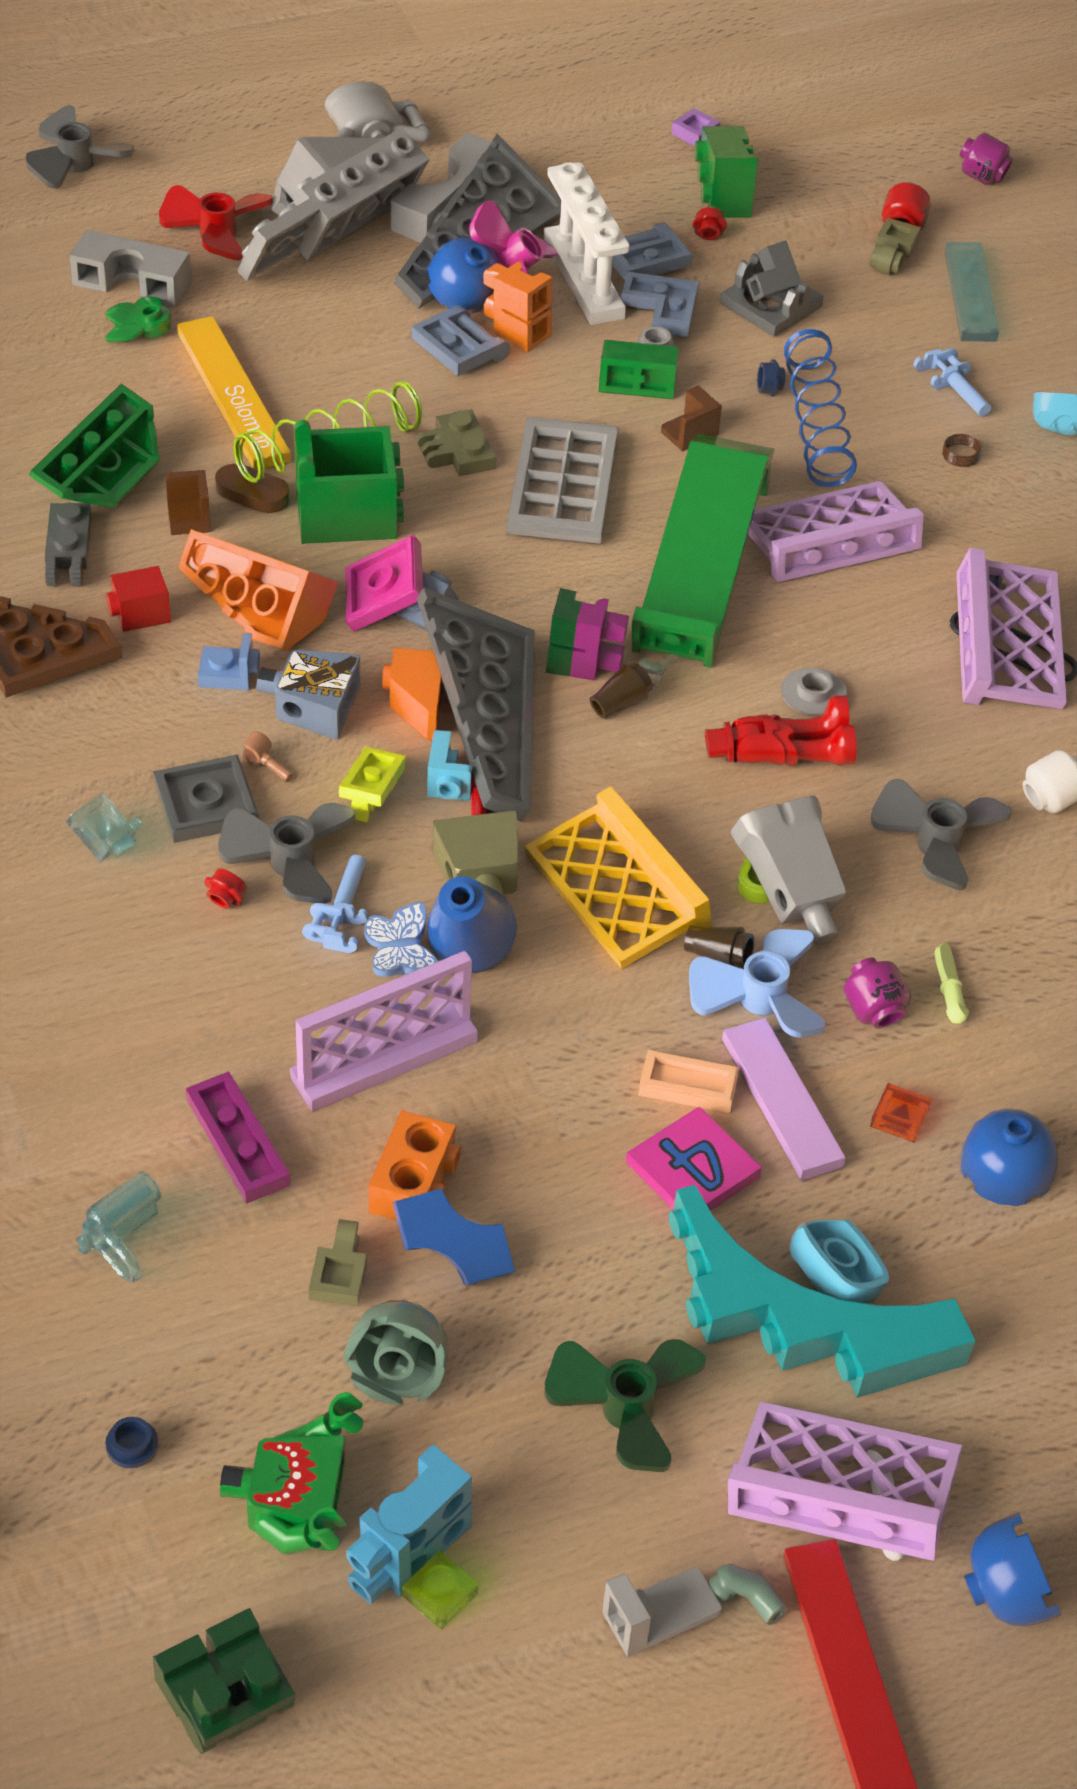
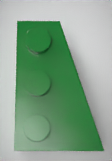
[694,126,758,218]

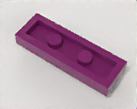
[186,1071,290,1204]

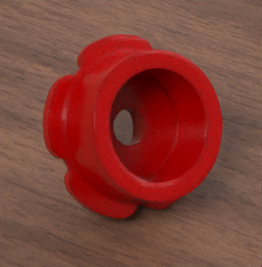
[692,207,727,240]
[204,868,247,909]

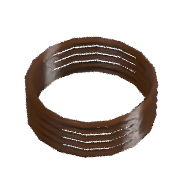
[942,433,981,467]

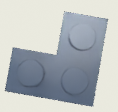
[621,272,699,337]

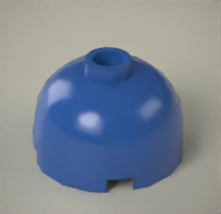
[427,237,500,313]
[961,1108,1058,1206]
[964,1512,1061,1627]

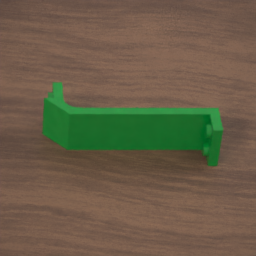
[632,434,775,668]

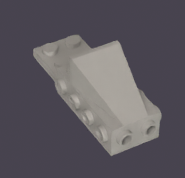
[237,128,430,282]

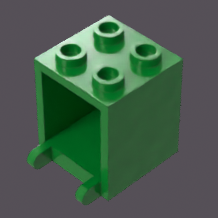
[294,420,404,544]

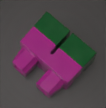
[546,588,629,680]

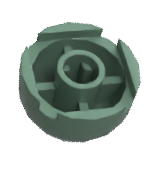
[343,1300,448,1404]

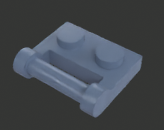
[612,223,692,280]
[411,305,510,376]

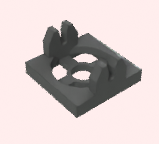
[720,253,824,337]

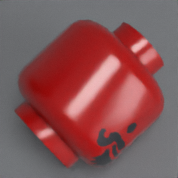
[881,182,931,231]

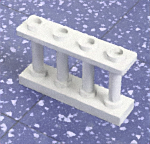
[543,162,629,325]

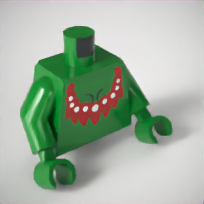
[220,1392,363,1555]

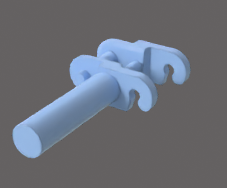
[914,348,991,417]
[302,855,368,953]

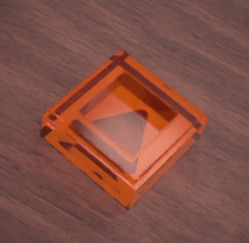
[870,1083,932,1143]

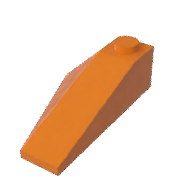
[178,529,338,652]

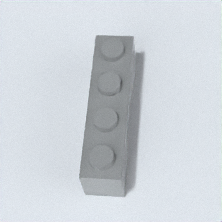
[391,132,491,243]

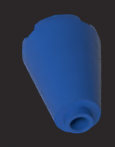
[427,876,518,973]

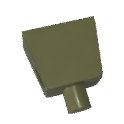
[432,810,518,896]

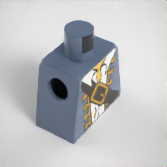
[256,650,361,740]

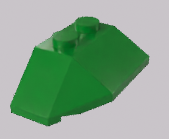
[29,383,160,508]

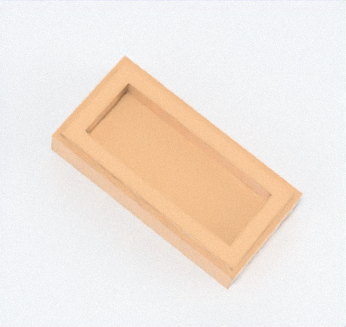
[638,1050,740,1113]

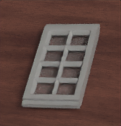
[506,417,618,544]

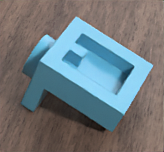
[427,730,472,801]

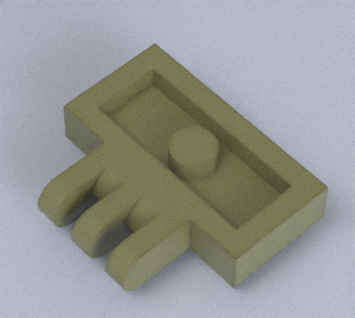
[416,409,496,476]

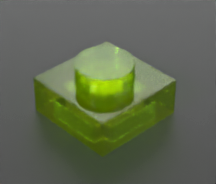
[402,1551,479,1630]

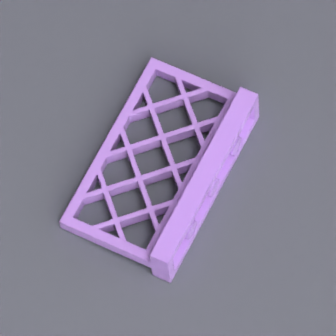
[748,481,924,583]
[956,548,1067,709]
[290,951,478,1112]
[728,1401,962,1561]

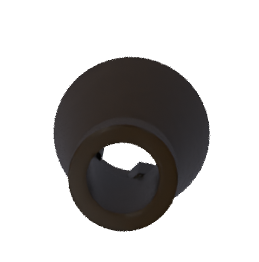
[589,662,653,718]
[684,925,754,969]

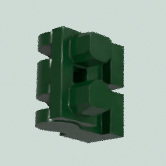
[153,1608,295,1754]

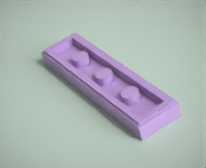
[722,1018,846,1181]

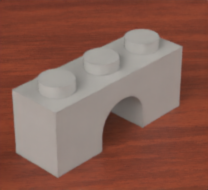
[70,230,191,308]

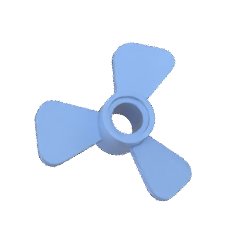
[689,929,825,1038]

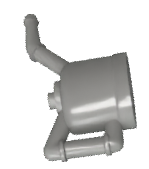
[324,82,431,143]

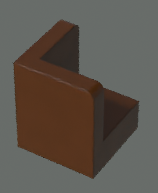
[661,385,722,452]
[165,470,211,535]

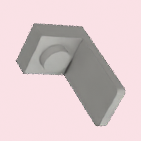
[602,1567,721,1657]

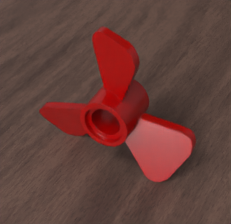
[159,185,273,260]

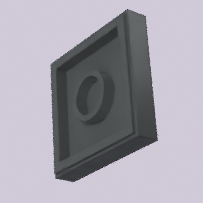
[153,754,259,843]

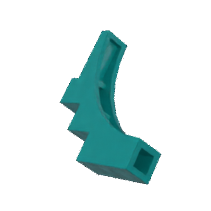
[668,1185,976,1398]

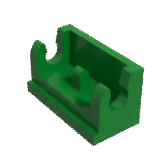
[598,339,679,399]

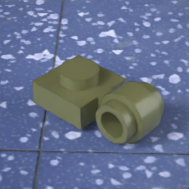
[870,218,921,275]

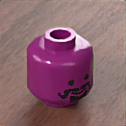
[959,133,1013,185]
[843,957,911,1029]

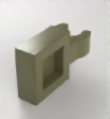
[308,1219,367,1307]

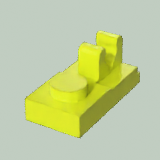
[338,746,406,823]

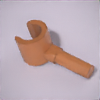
[243,731,293,782]

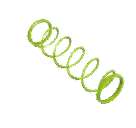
[233,381,423,483]

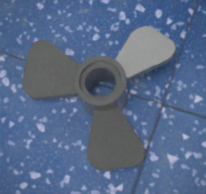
[26,105,134,189]
[871,779,1012,890]
[218,803,355,904]

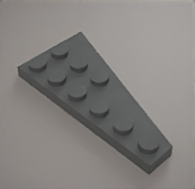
[394,133,561,309]
[417,587,535,821]

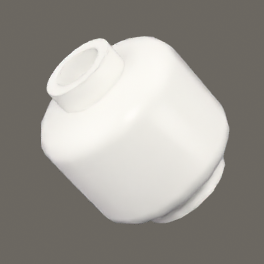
[1022,750,1077,814]

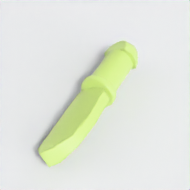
[934,942,969,1024]

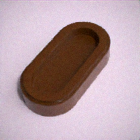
[215,464,289,513]

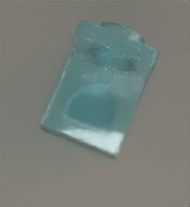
[66,792,142,862]

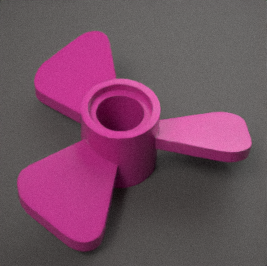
[469,200,558,275]

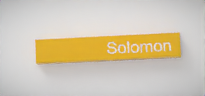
[177,316,291,470]

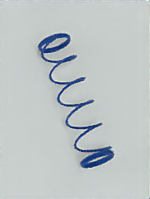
[784,329,857,487]

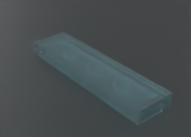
[944,242,999,342]

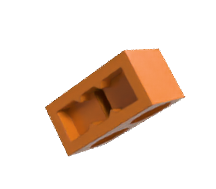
[369,1110,461,1221]

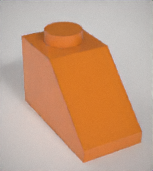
[382,648,443,740]

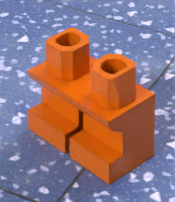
[483,261,552,352]

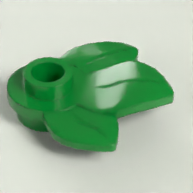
[105,296,172,342]

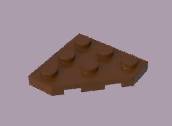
[0,596,123,698]

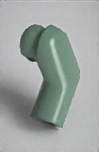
[708,1564,788,1625]

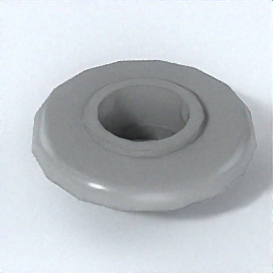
[781,668,847,716]

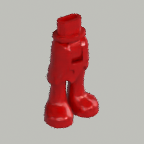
[705,695,857,767]

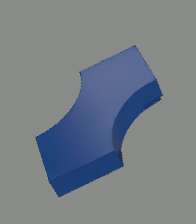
[392,1189,515,1285]

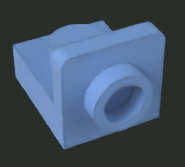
[198,633,260,690]

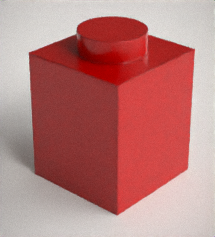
[106,565,171,632]

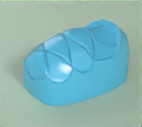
[1033,392,1077,436]
[790,1219,889,1304]

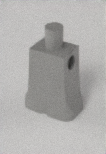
[730,796,847,945]

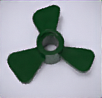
[544,1339,706,1472]

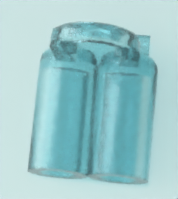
[76,1171,161,1283]

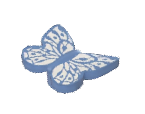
[364,902,438,977]

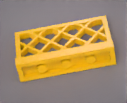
[525,786,712,969]

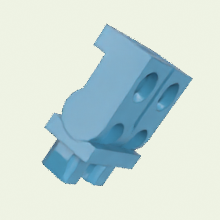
[346,1444,472,1605]

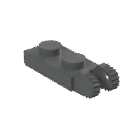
[45,503,92,586]

